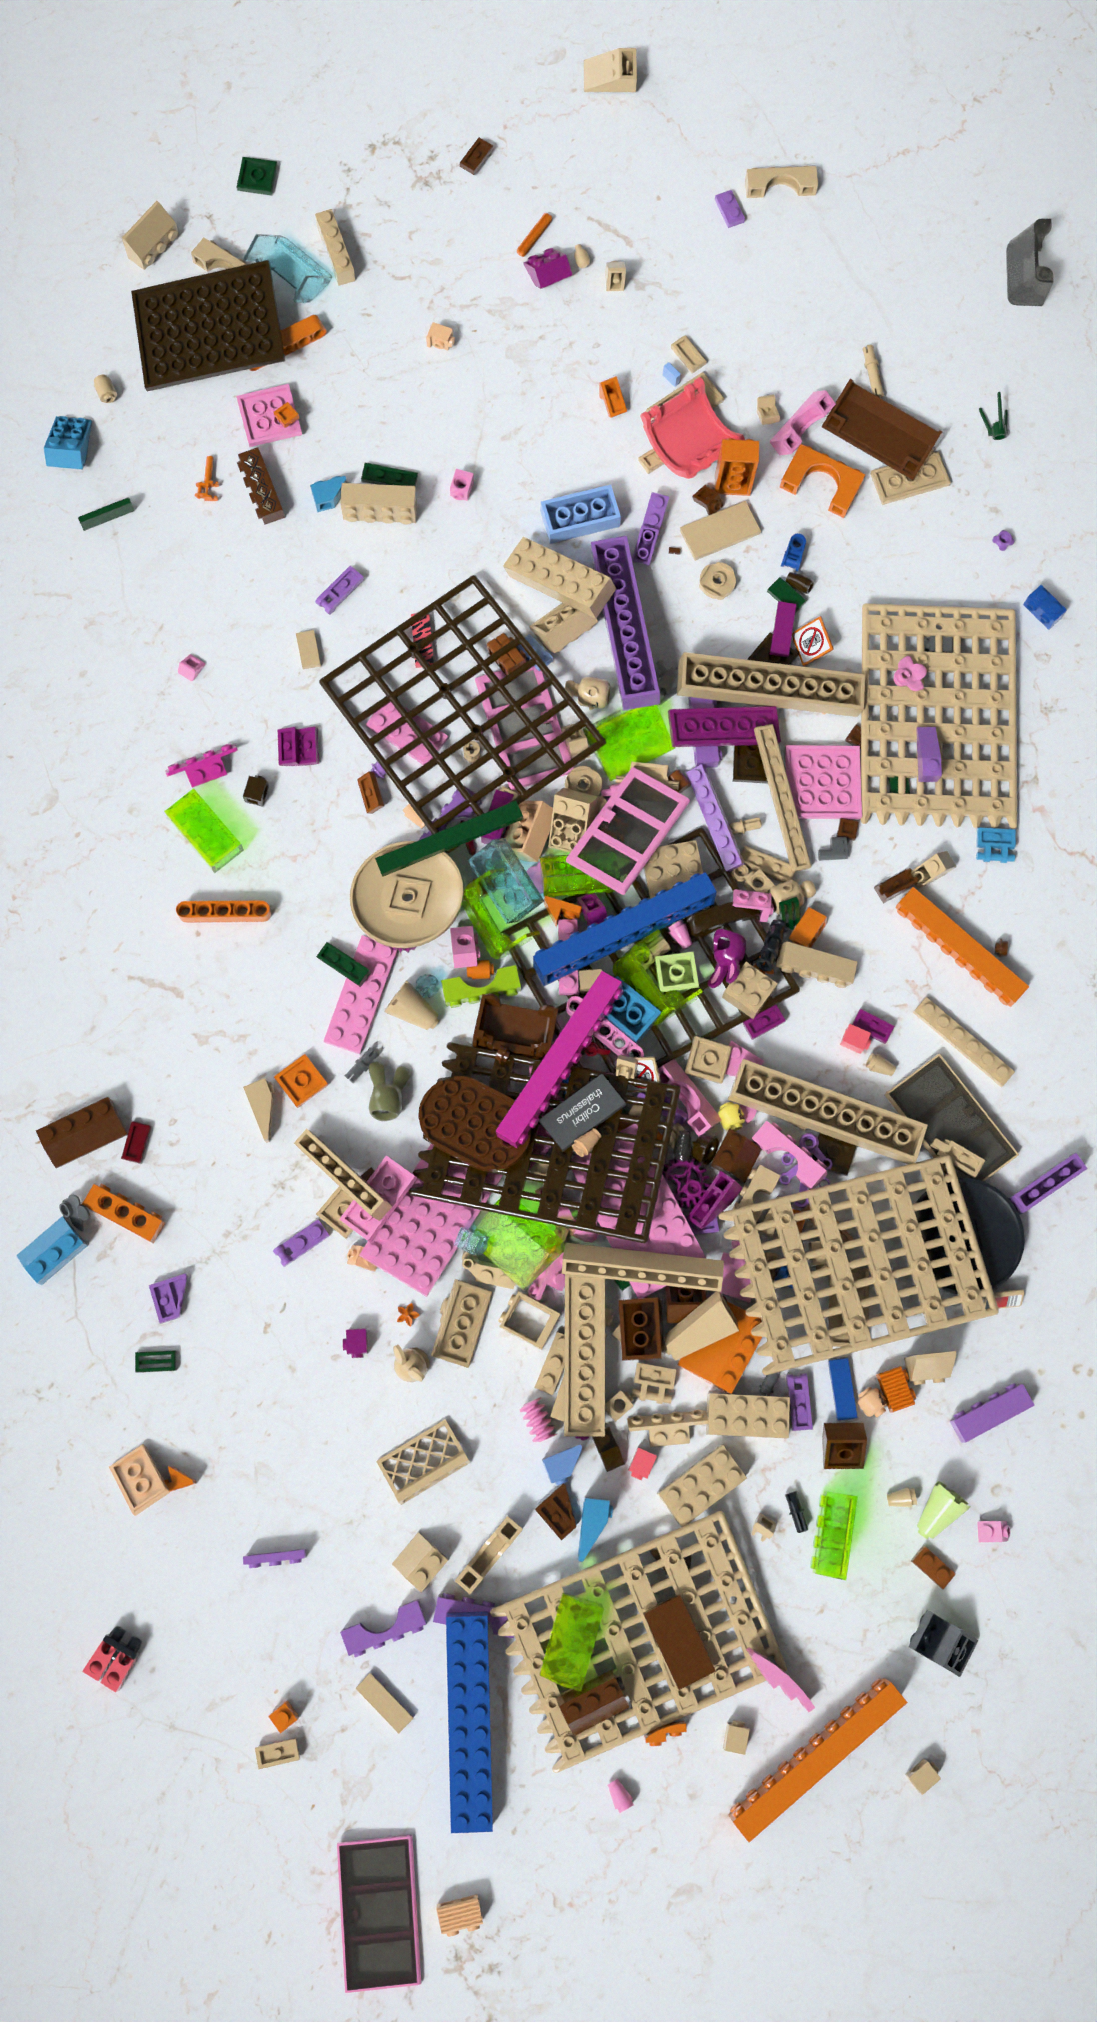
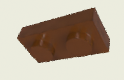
[460,137,493,175]

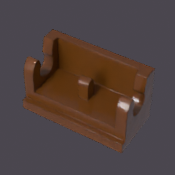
[874,868,919,904]

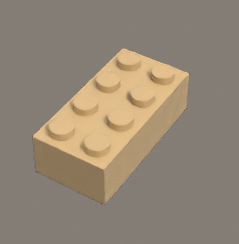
[340,483,417,524]
[706,1393,790,1439]
[657,1445,747,1527]

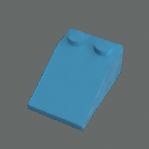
[578,1497,613,1562]

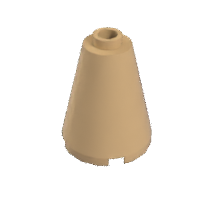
[384,980,439,1030]

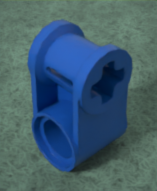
[780,533,806,572]

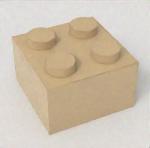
[722,962,778,1019]

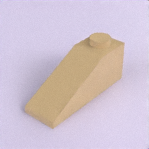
[243,1078,275,1143]

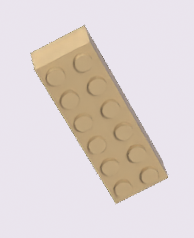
[503,537,616,619]

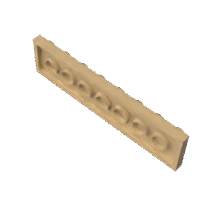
[564,1274,605,1437]

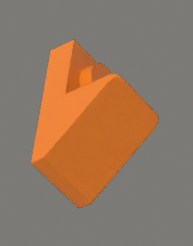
[599,376,627,418]
[544,896,582,927]
[164,1466,197,1492]

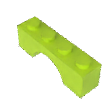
[441,965,521,1008]

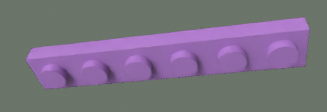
[686,764,745,872]

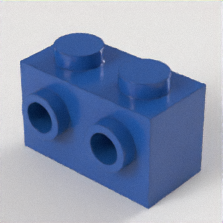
[1023,585,1067,630]

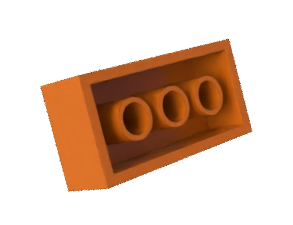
[714,438,759,496]

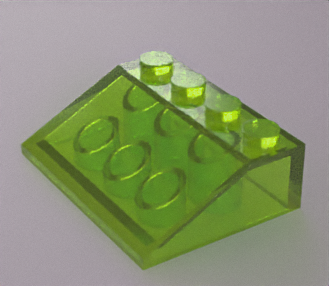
[583,705,675,781]
[468,1199,565,1291]
[810,1491,858,1580]

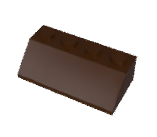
[35,1097,128,1169]

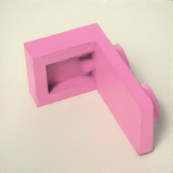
[733,889,774,922]

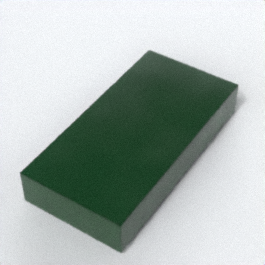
[767,577,807,613]

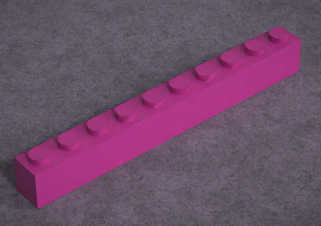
[496,971,624,1149]

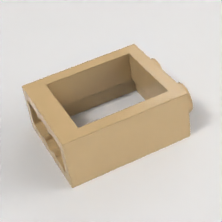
[498,1291,560,1350]

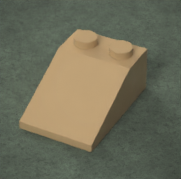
[904,1351,956,1385]

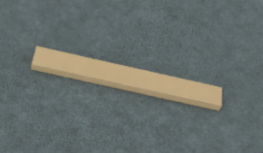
[754,724,811,872]

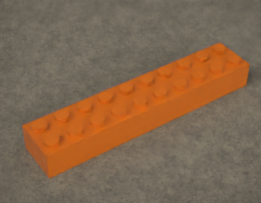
[728,1678,908,1843]

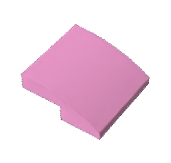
[714,1252,751,1303]

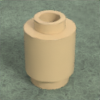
[94,374,117,403]

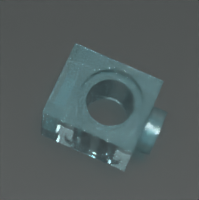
[454,1227,489,1255]

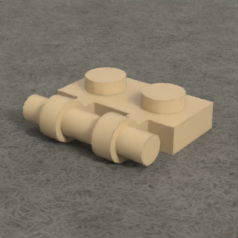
[631,1363,676,1404]

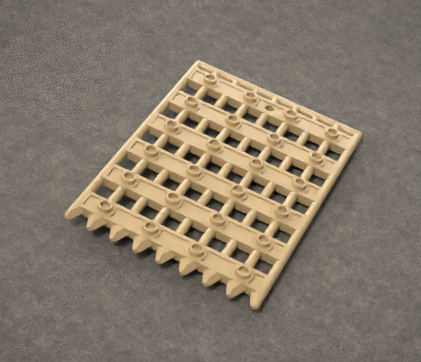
[861,603,1017,829]
[718,1155,999,1375]
[490,1511,787,1773]

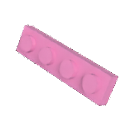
[558,920,578,995]

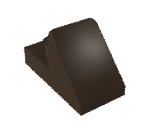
[592,1427,625,1472]

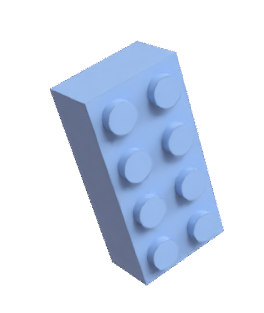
[540,485,621,544]

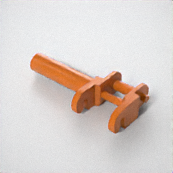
[195,456,219,501]

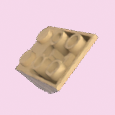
[584,48,637,92]
[548,788,598,856]

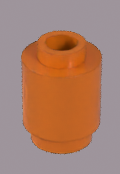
[467,960,494,980]

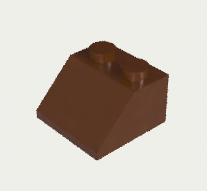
[710,1129,762,1184]
[665,1286,707,1323]
[822,1423,867,1469]

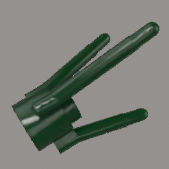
[979,392,1008,440]

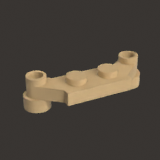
[462,1248,536,1289]

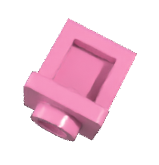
[977,1521,1011,1542]

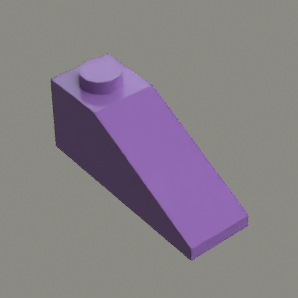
[916,727,942,782]

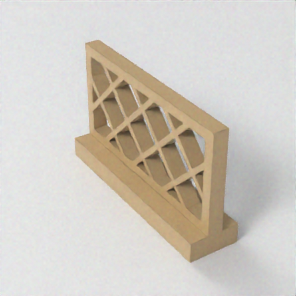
[376,1419,471,1505]

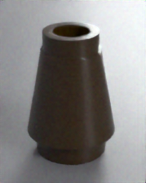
[786,572,814,594]

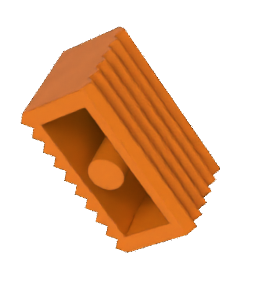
[876,1366,916,1413]

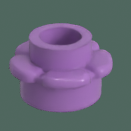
[371,761,386,778]

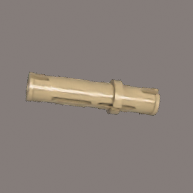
[862,345,884,398]

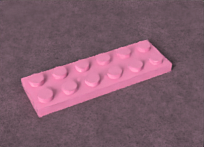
[324,935,398,1054]

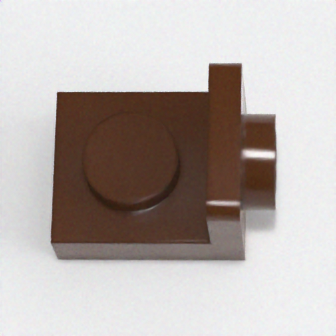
[692,485,723,515]

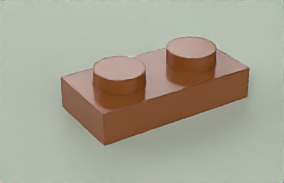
[357,771,384,814]
[911,1546,956,1589]

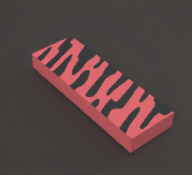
[411,613,434,668]

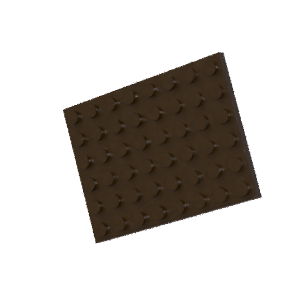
[131,260,285,392]

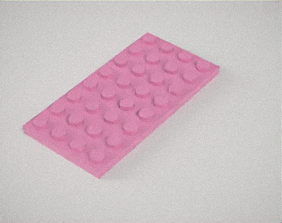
[571,1124,706,1299]
[359,1144,503,1297]

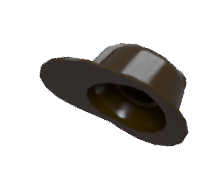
[691,1135,719,1166]

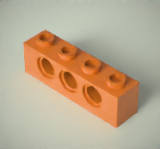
[82,1183,165,1244]

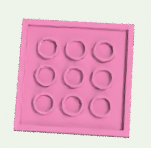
[785,745,862,819]

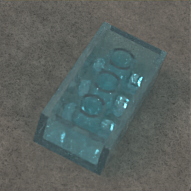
[468,838,544,924]

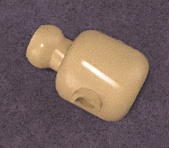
[565,677,610,710]
[768,880,816,915]

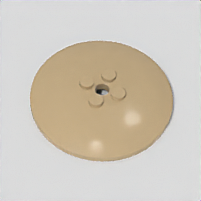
[350,841,464,948]

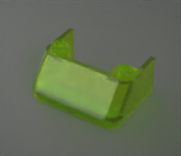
[462,868,541,959]
[612,929,703,1026]

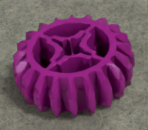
[663,1156,710,1209]

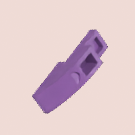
[632,492,669,566]

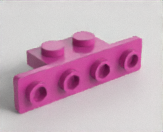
[165,743,238,788]

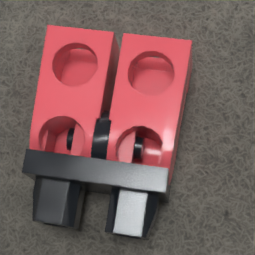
[82,1626,143,1692]

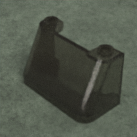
[1006,218,1053,306]

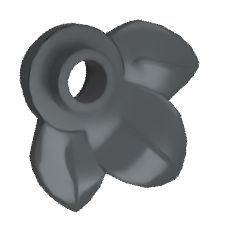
[59,1194,91,1231]

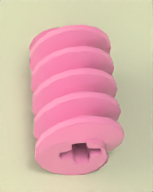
[520,1397,557,1442]

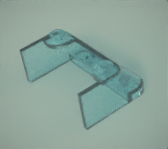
[243,234,333,304]

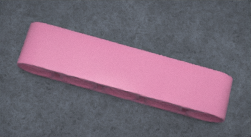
[566,996,644,1057]

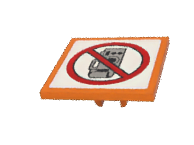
[792,616,834,667]

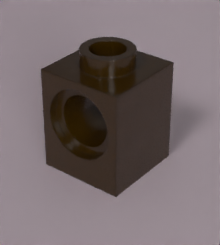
[243,775,269,807]

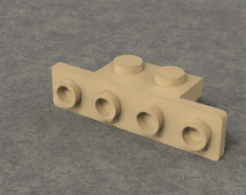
[627,1410,708,1447]

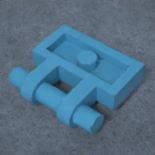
[976,827,1016,863]

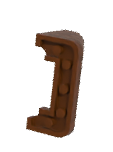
[473,993,558,1060]

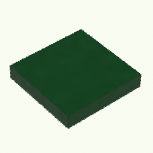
[236,157,278,196]

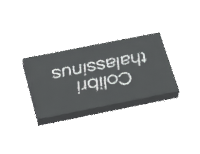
[539,1074,626,1151]

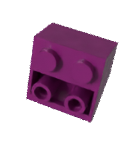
[523,248,572,289]

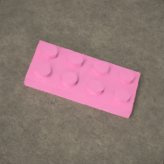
[366,702,448,765]
[339,1156,417,1243]

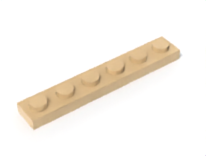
[913,997,1015,1087]

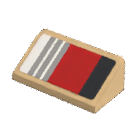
[982,1289,1024,1309]

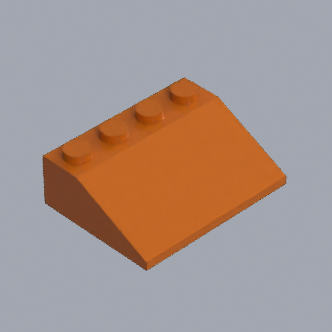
[677,1301,762,1394]

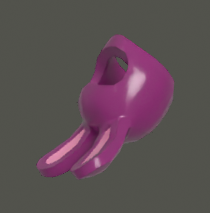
[707,929,746,988]

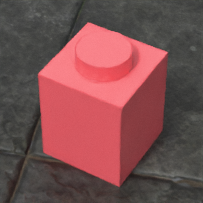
[839,1024,872,1054]
[628,1448,657,1481]

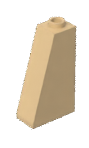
[663,1291,739,1361]

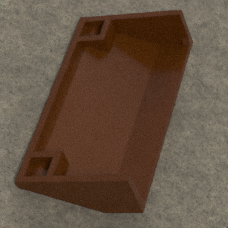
[821,379,944,480]

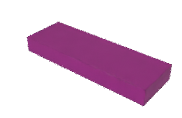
[770,601,796,657]

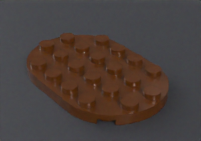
[418,1076,531,1172]

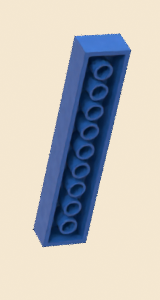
[533,872,717,986]
[446,1611,493,1833]

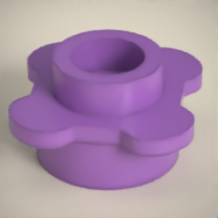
[992,530,1014,551]

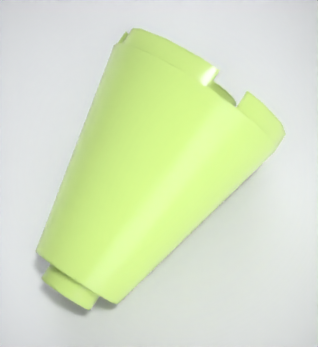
[917,1481,971,1539]

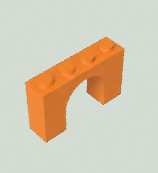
[780,444,865,518]

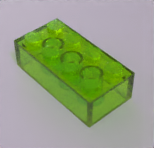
[164,788,244,874]

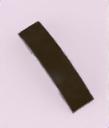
[683,902,761,938]

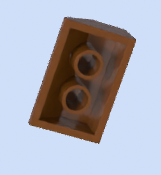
[619,1297,665,1361]
[556,1669,630,1736]

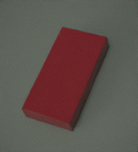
[121,1121,151,1164]

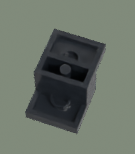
[908,1610,979,1677]

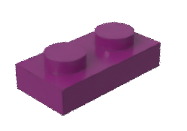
[743,1005,786,1040]
[852,1009,895,1044]

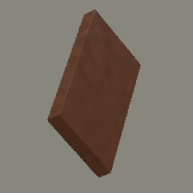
[643,1594,716,1690]

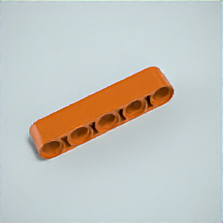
[249,315,327,371]
[176,900,272,923]

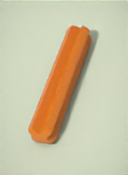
[517,213,552,257]

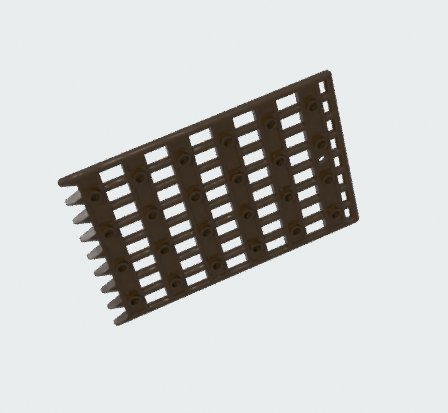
[408,1042,681,1243]

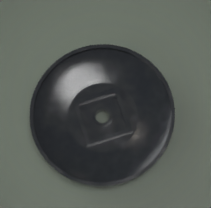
[915,1178,1025,1295]

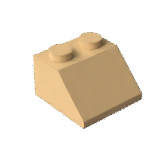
[392,1532,449,1592]

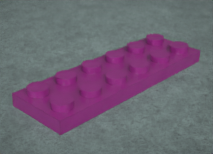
[668,706,781,747]

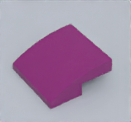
[277,726,319,766]

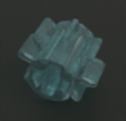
[415,974,439,998]

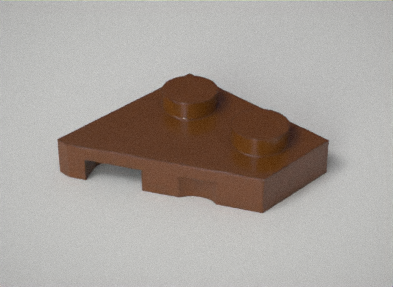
[535,1483,577,1541]

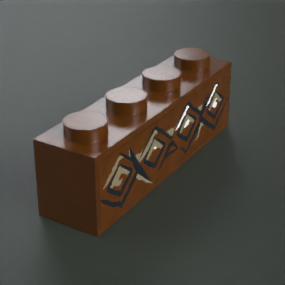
[237,447,285,525]

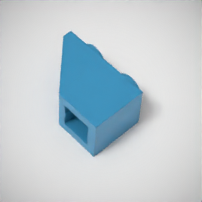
[310,476,347,513]

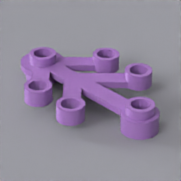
[779,1133,832,1208]

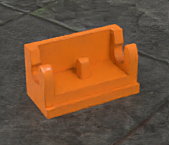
[789,907,827,948]

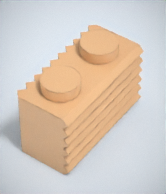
[436,1894,483,1937]

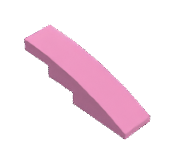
[746,1647,815,1712]

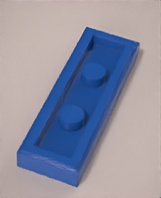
[828,1358,858,1421]

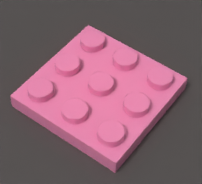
[236,384,302,447]

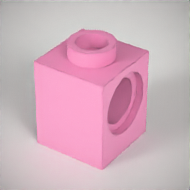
[450,469,474,501]

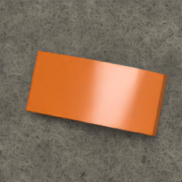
[644,1721,687,1746]

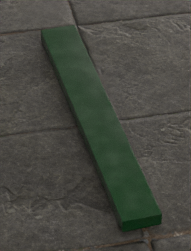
[375,801,524,877]

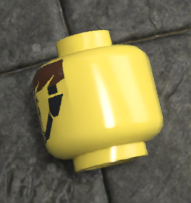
[718,1102,746,1132]

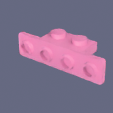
[528,1227,569,1302]

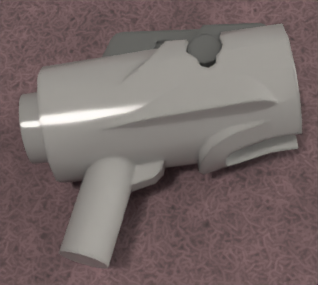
[655,660,678,706]

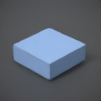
[663,362,681,387]

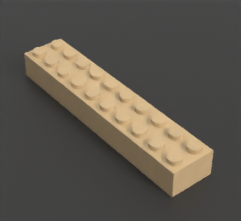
[677,652,865,717]
[728,1059,928,1164]

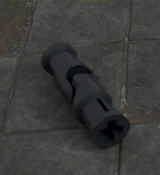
[756,919,787,972]

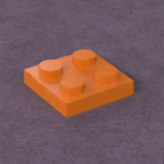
[274,1054,328,1108]

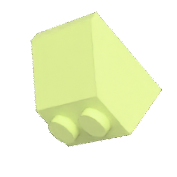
[655,952,699,992]

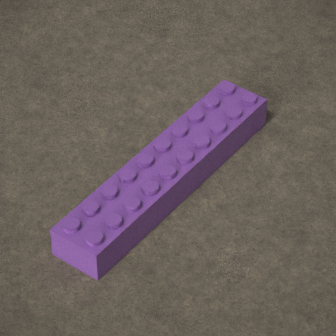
[591,536,660,711]

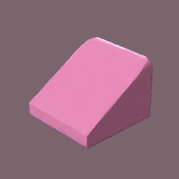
[178,654,205,681]

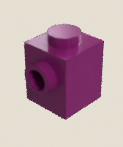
[343,1329,368,1358]

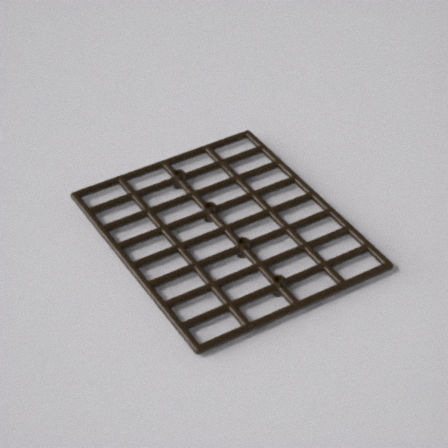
[319,575,606,853]
[500,827,800,1083]

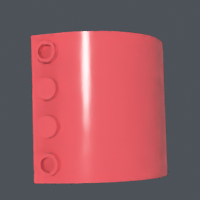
[640,377,745,479]

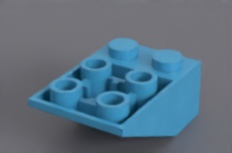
[44,416,92,470]

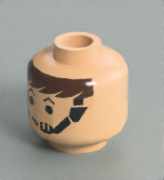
[858,1387,888,1418]

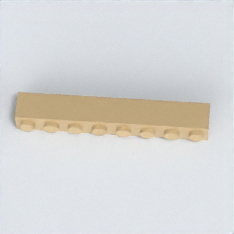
[562,1243,724,1292]

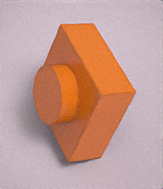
[273,402,299,428]

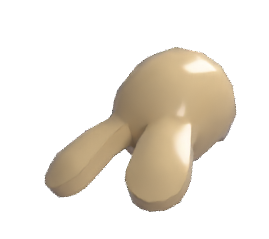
[393,1344,430,1383]

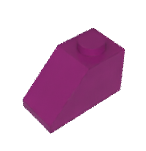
[576,891,608,926]

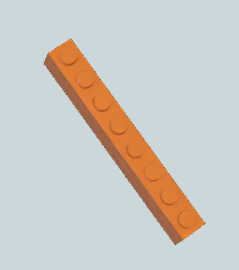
[895,887,1029,1007]

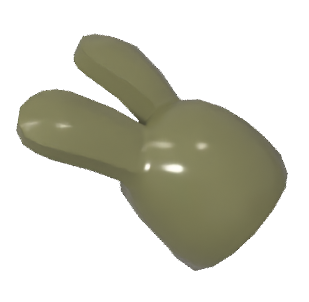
[368,1062,411,1122]

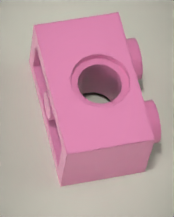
[450,926,480,968]

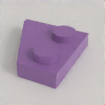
[149,1273,187,1324]

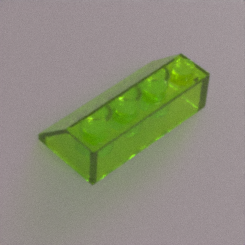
[539,851,620,897]
[539,1593,604,1691]

